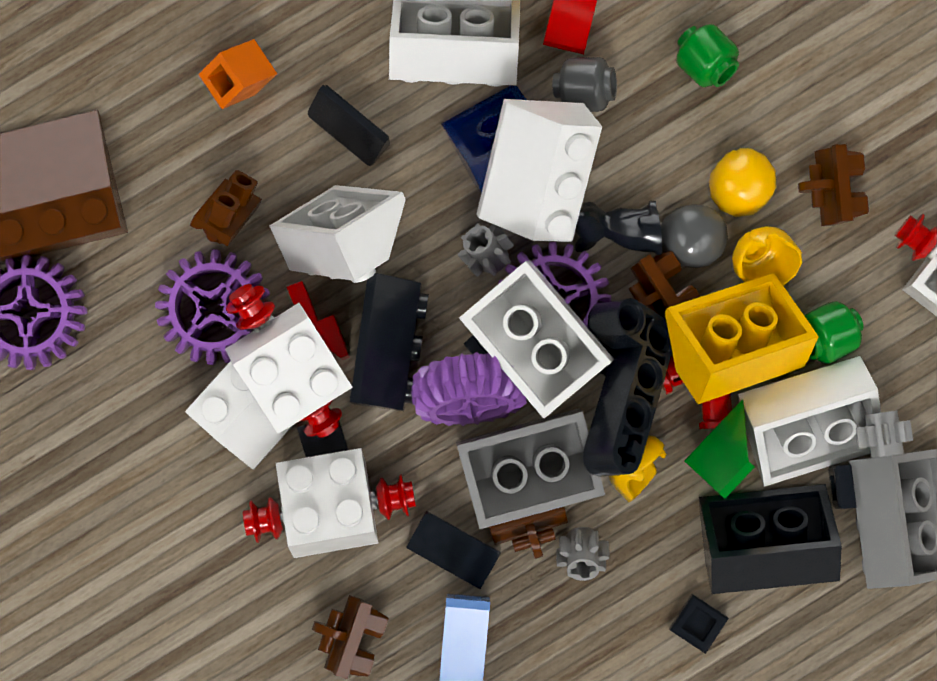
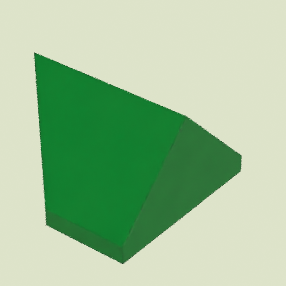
[684,399,755,499]

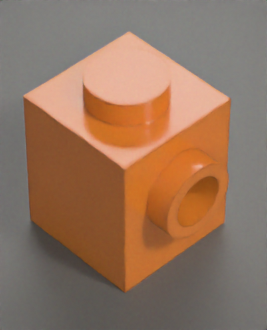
[198,39,277,109]

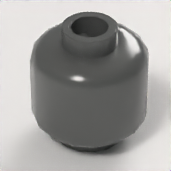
[552,57,617,112]

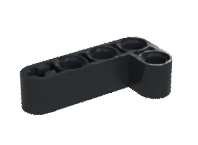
[583,298,672,477]

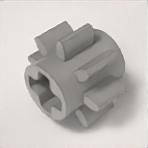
[458,223,514,277]
[856,410,913,458]
[556,527,610,581]

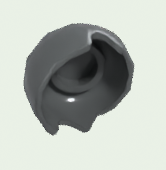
[661,204,728,268]

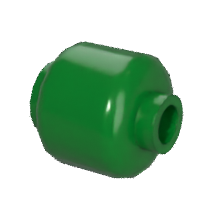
[676,24,740,87]
[805,301,864,364]

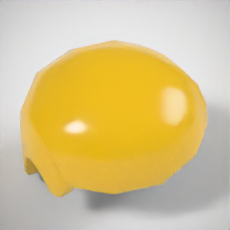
[709,148,776,217]
[732,226,802,286]
[609,435,666,502]

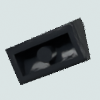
[308,85,390,166]
[406,511,501,589]

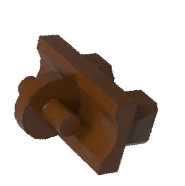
[798,144,869,226]
[190,170,262,246]
[629,251,701,319]
[489,507,568,559]
[312,595,389,679]

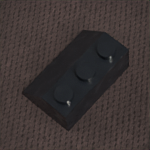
[350,273,429,412]
[699,484,842,594]

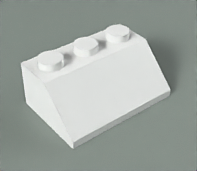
[389,0,520,87]
[476,99,602,242]
[269,185,406,283]
[459,260,614,418]
[185,315,293,470]
[738,356,881,487]

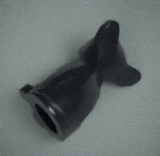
[575,201,662,255]

